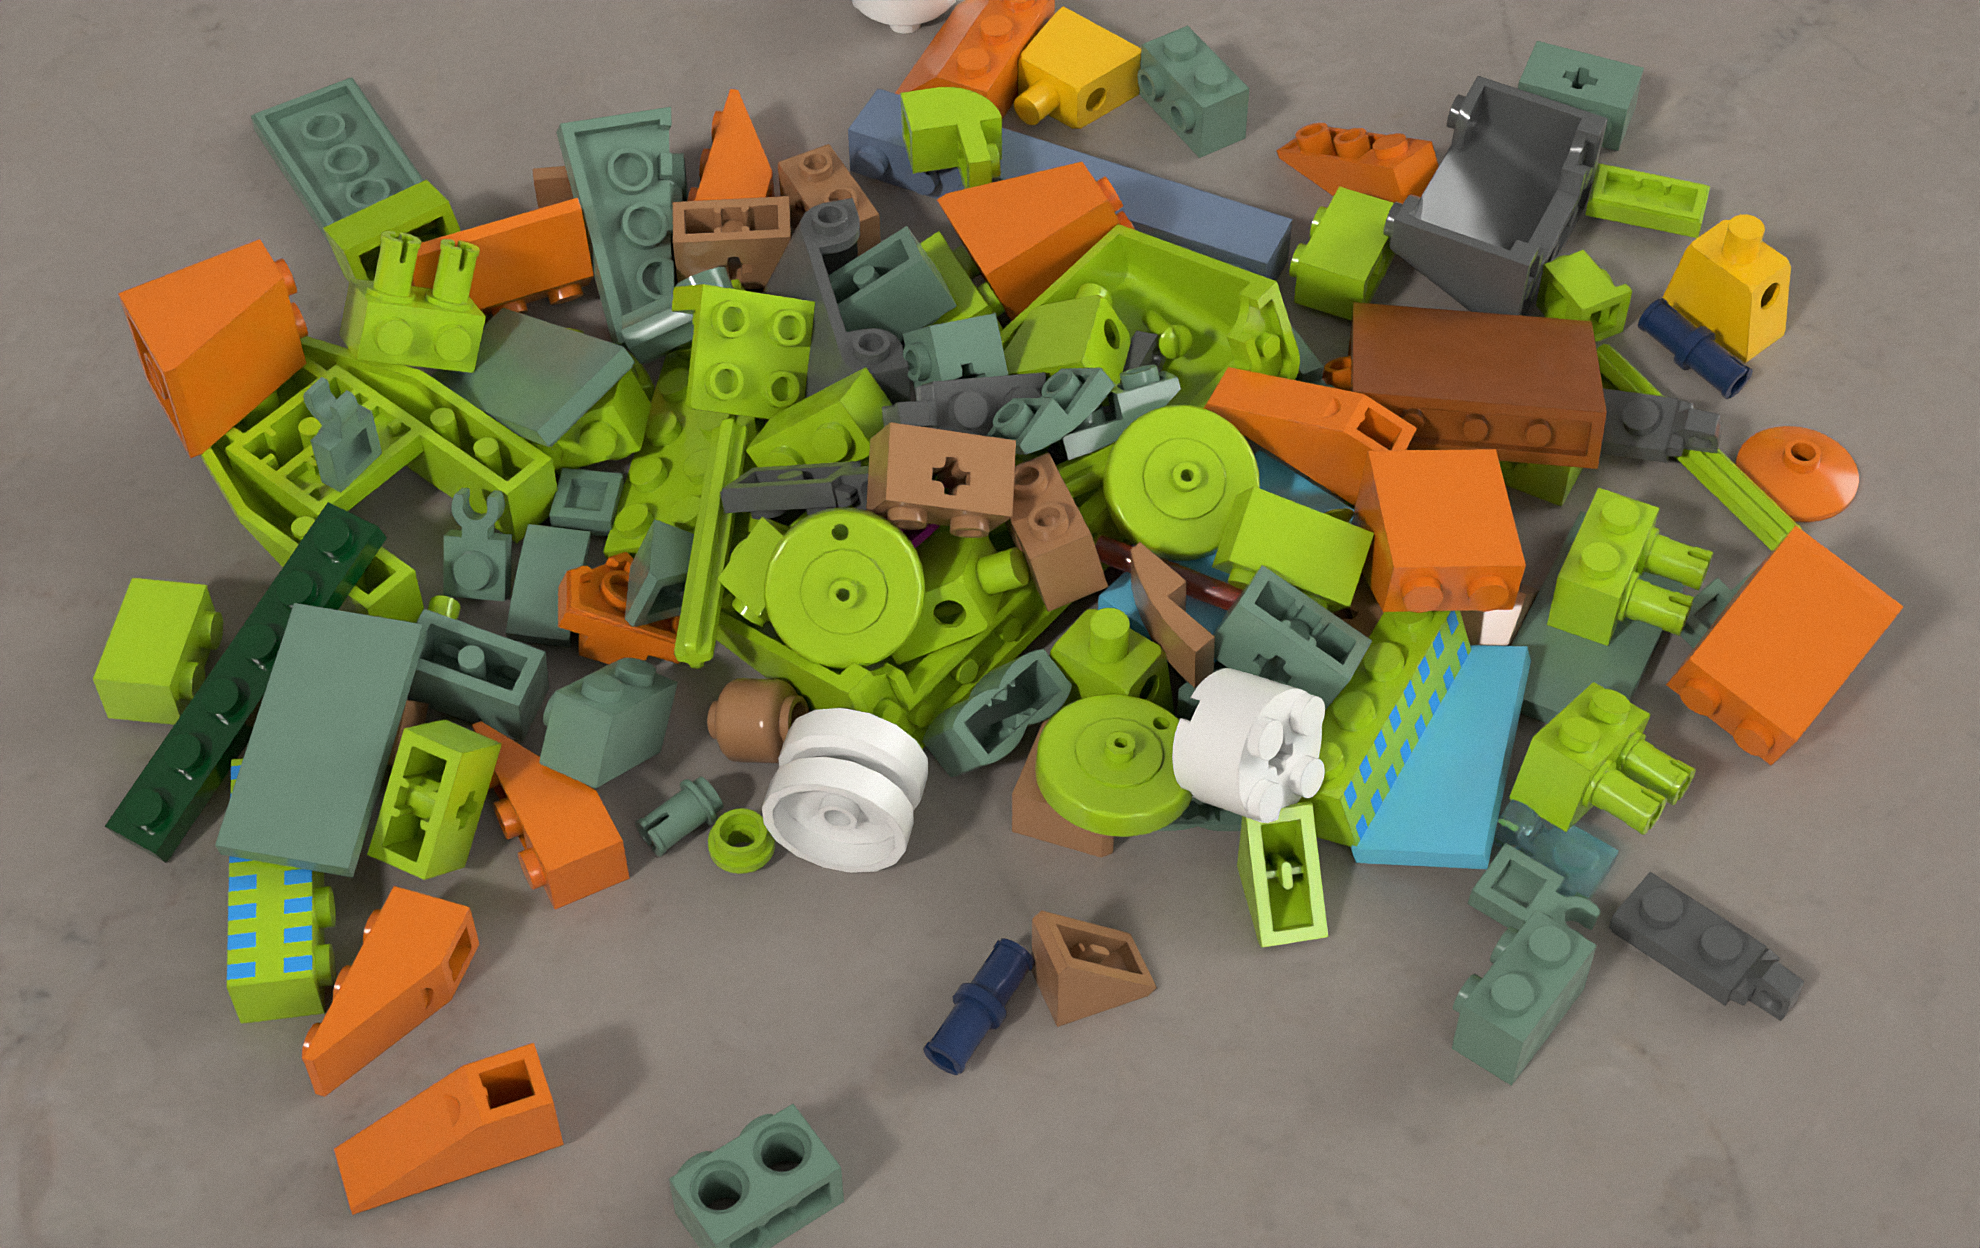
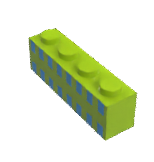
[1297,611,1471,847]
[227,758,336,1024]

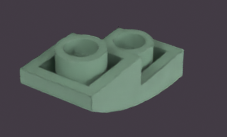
[1055,365,1181,460]
[986,368,1115,454]
[505,524,591,647]

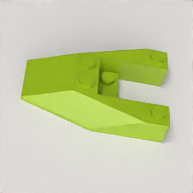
[199,336,558,623]

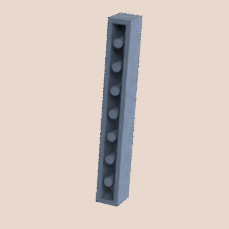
[848,88,1293,281]

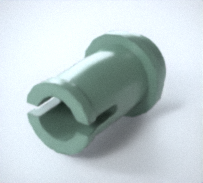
[635,776,724,857]

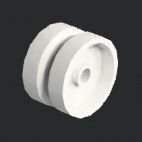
[762,708,928,873]

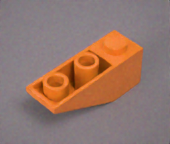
[687,89,775,201]
[1276,123,1439,204]
[1204,367,1417,506]
[472,721,630,910]
[302,886,479,1097]
[334,1043,564,1215]

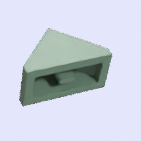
[625,519,734,627]

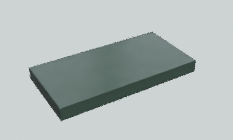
[251,77,424,244]
[431,308,635,447]
[1511,511,1686,723]
[215,603,427,878]

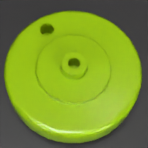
[1103,405,1260,561]
[764,507,925,669]
[1035,694,1194,837]

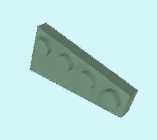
[556,107,674,349]

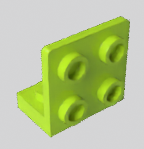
[671,284,815,420]

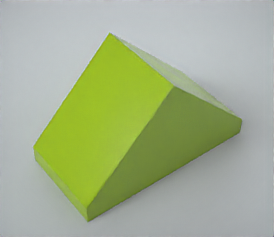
[1237,801,1328,948]

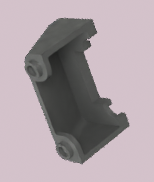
[1383,76,1608,316]
[762,198,911,405]

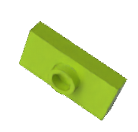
[1585,163,1710,238]

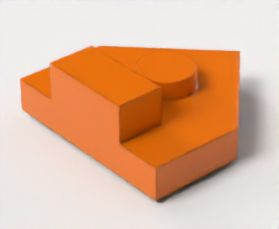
[558,552,680,664]

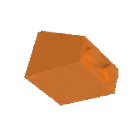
[937,162,1135,322]
[118,239,308,458]
[1351,449,1526,613]
[1666,525,1904,765]

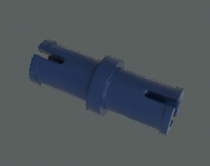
[1638,298,1753,399]
[923,938,1035,1075]

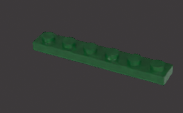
[105,502,387,863]

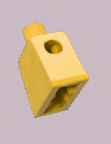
[1014,6,1141,129]
[1662,214,1791,363]

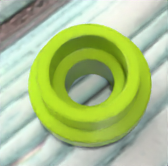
[708,808,775,874]

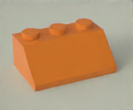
[895,0,1055,119]
[411,198,594,316]

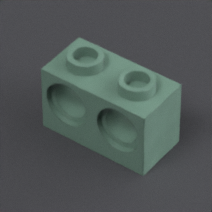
[669,1104,844,1248]

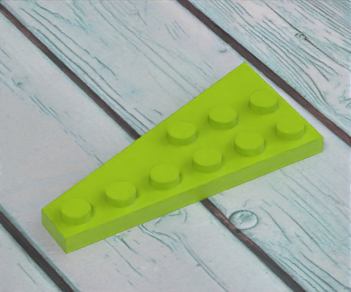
[603,279,771,559]

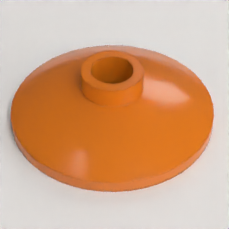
[1735,426,1859,522]

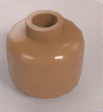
[707,678,809,764]

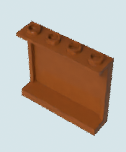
[1348,302,1607,469]

